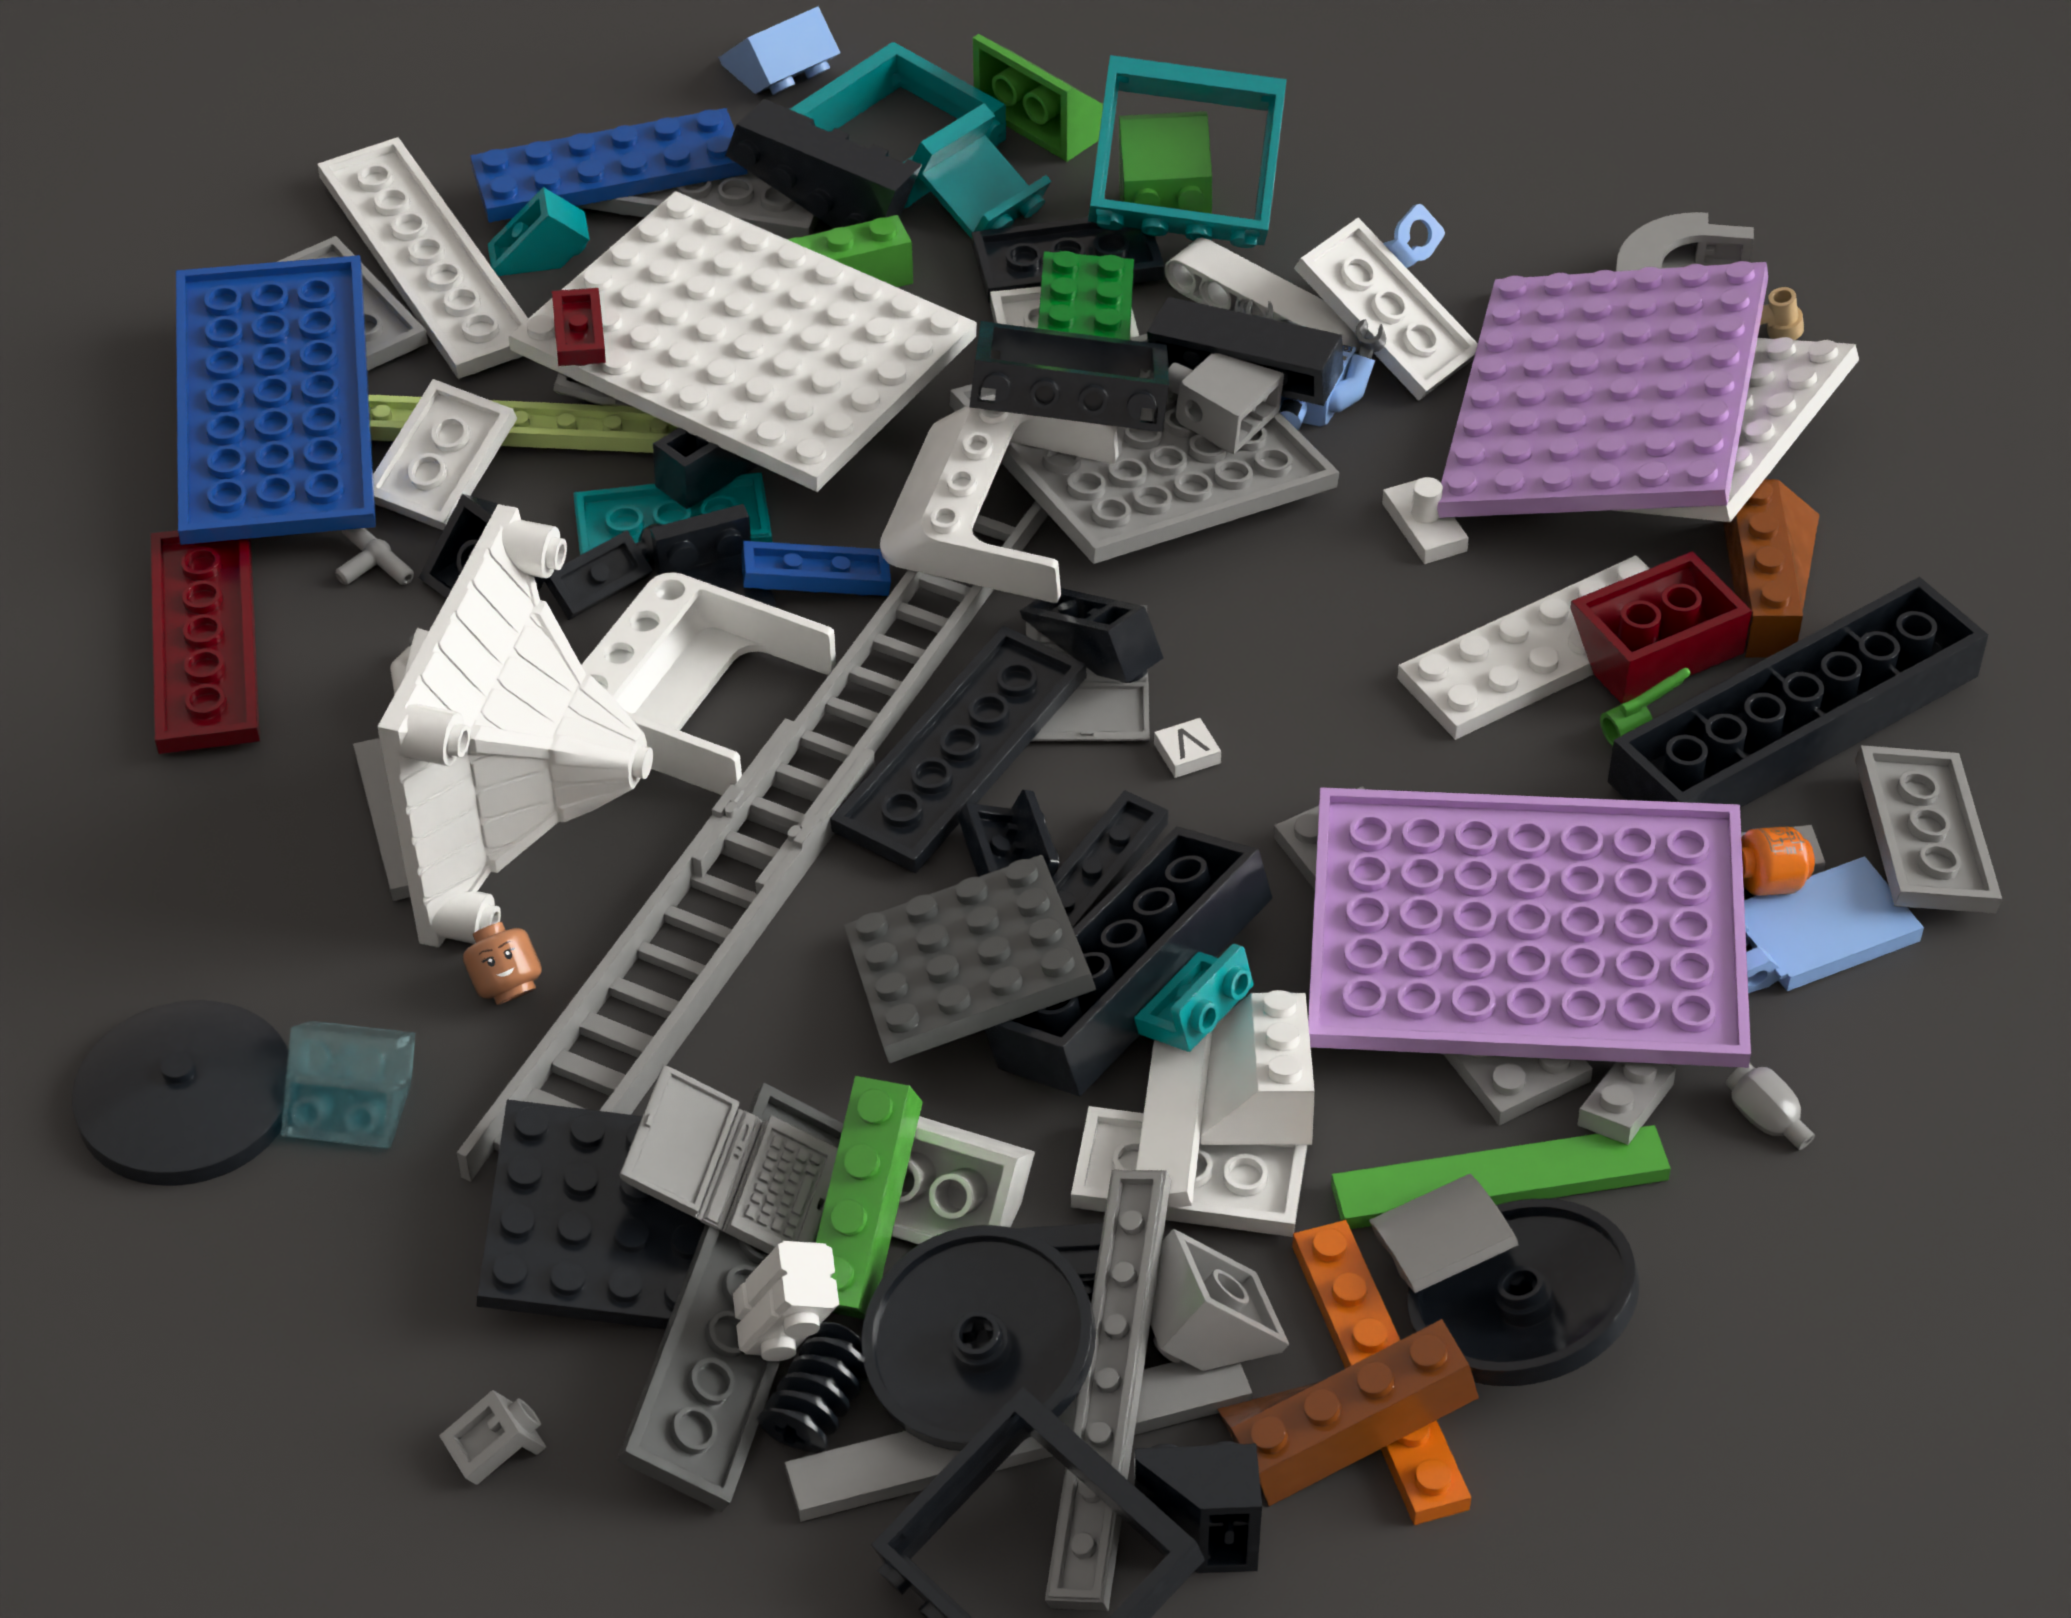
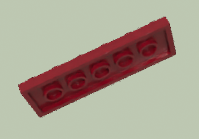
[151,530,260,754]

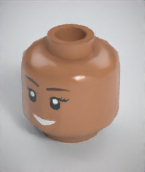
[463,922,542,1005]

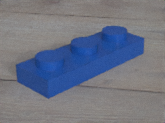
[741,541,891,596]

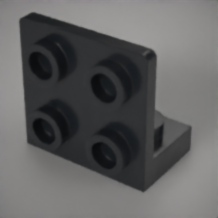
[650,504,776,608]

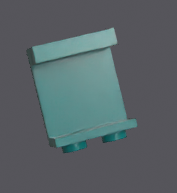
[912,103,1052,239]

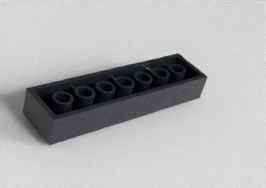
[1607,577,1989,808]

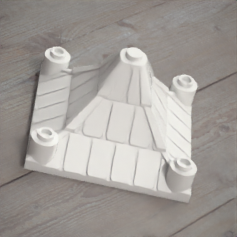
[377,504,653,947]

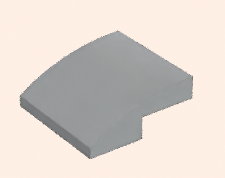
[1369,1173,1519,1293]

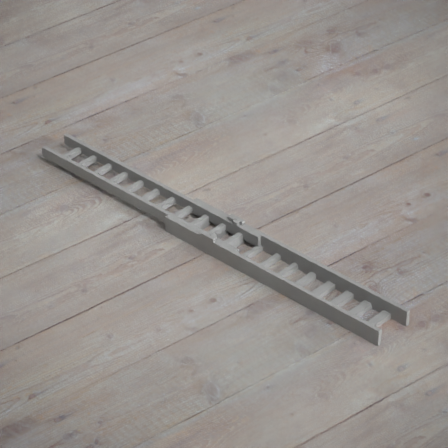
[457,491,1048,1182]

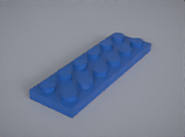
[470,108,748,223]

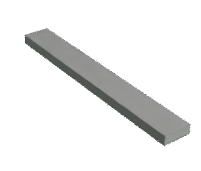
[1045,1170,1171,1611]
[785,1360,1253,1522]

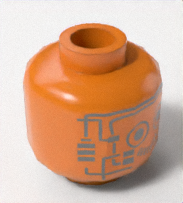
[1741,827,1815,896]

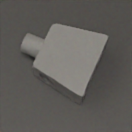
[1168,353,1284,454]

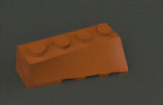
[1723,479,1820,658]
[1217,1319,1479,1506]

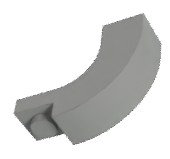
[1615,212,1754,272]

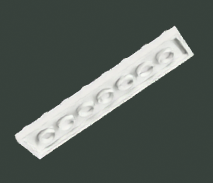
[317,137,528,379]

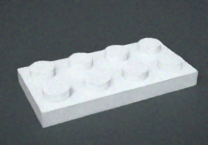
[1294,217,1478,401]
[1071,1106,1307,1237]

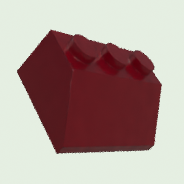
[1570,551,1752,704]

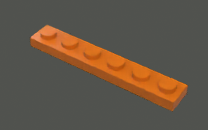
[1292,1220,1472,1525]

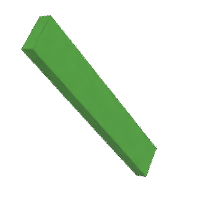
[1331,1125,1671,1229]

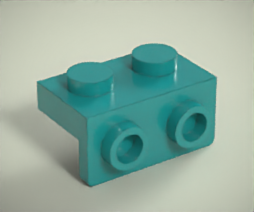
[1134,944,1254,1052]

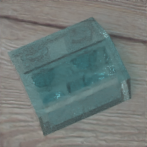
[281,1021,416,1149]

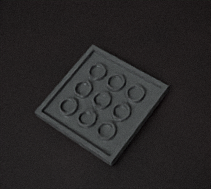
[844,855,1096,1063]

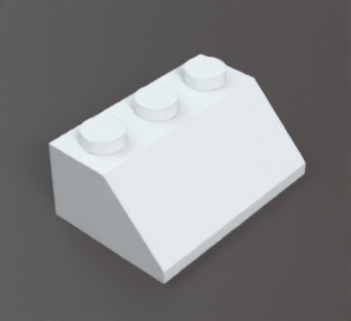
[1200,990,1315,1145]
[892,1116,1035,1245]

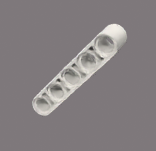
[1165,238,1361,352]

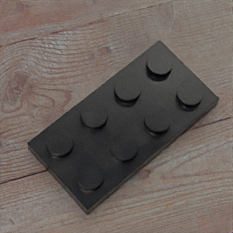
[972,217,1165,303]

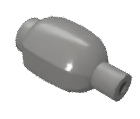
[1725,1063,1815,1150]

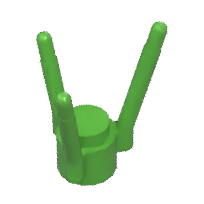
[1600,668,1690,747]

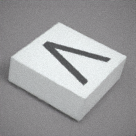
[1154,718,1221,778]

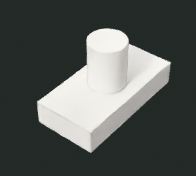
[1382,477,1469,564]

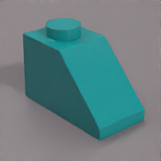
[487,187,590,276]

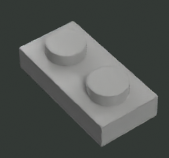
[1578,1062,1676,1145]

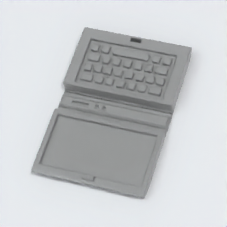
[1026,605,1150,741]
[619,1065,838,1254]

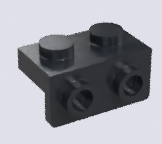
[957,789,1059,877]

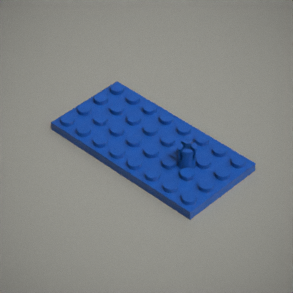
[176,255,376,545]

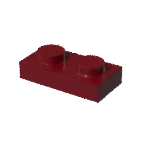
[552,288,606,366]

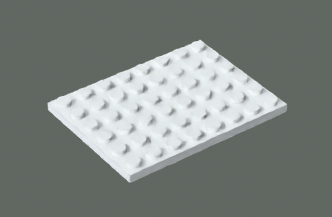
[509,191,977,492]

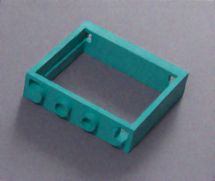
[790,42,1006,210]
[1088,55,1287,248]

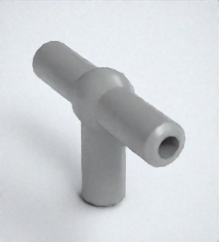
[335,528,414,585]

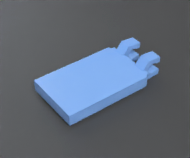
[1744,856,1924,993]

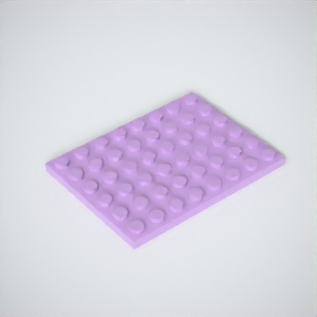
[1437,261,1768,518]
[1308,788,1751,1068]

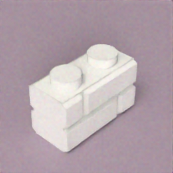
[733,1241,839,1361]

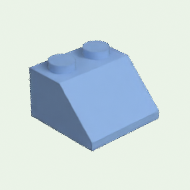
[718,7,840,95]

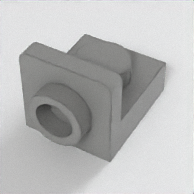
[439,1390,546,1485]

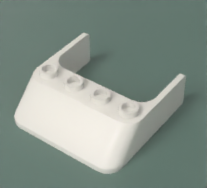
[880,395,1118,603]
[581,572,836,795]

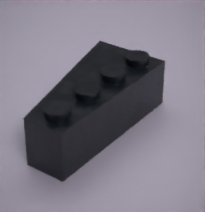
[725,99,922,228]

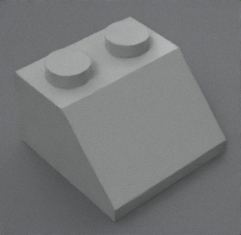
[1150,1229,1290,1371]

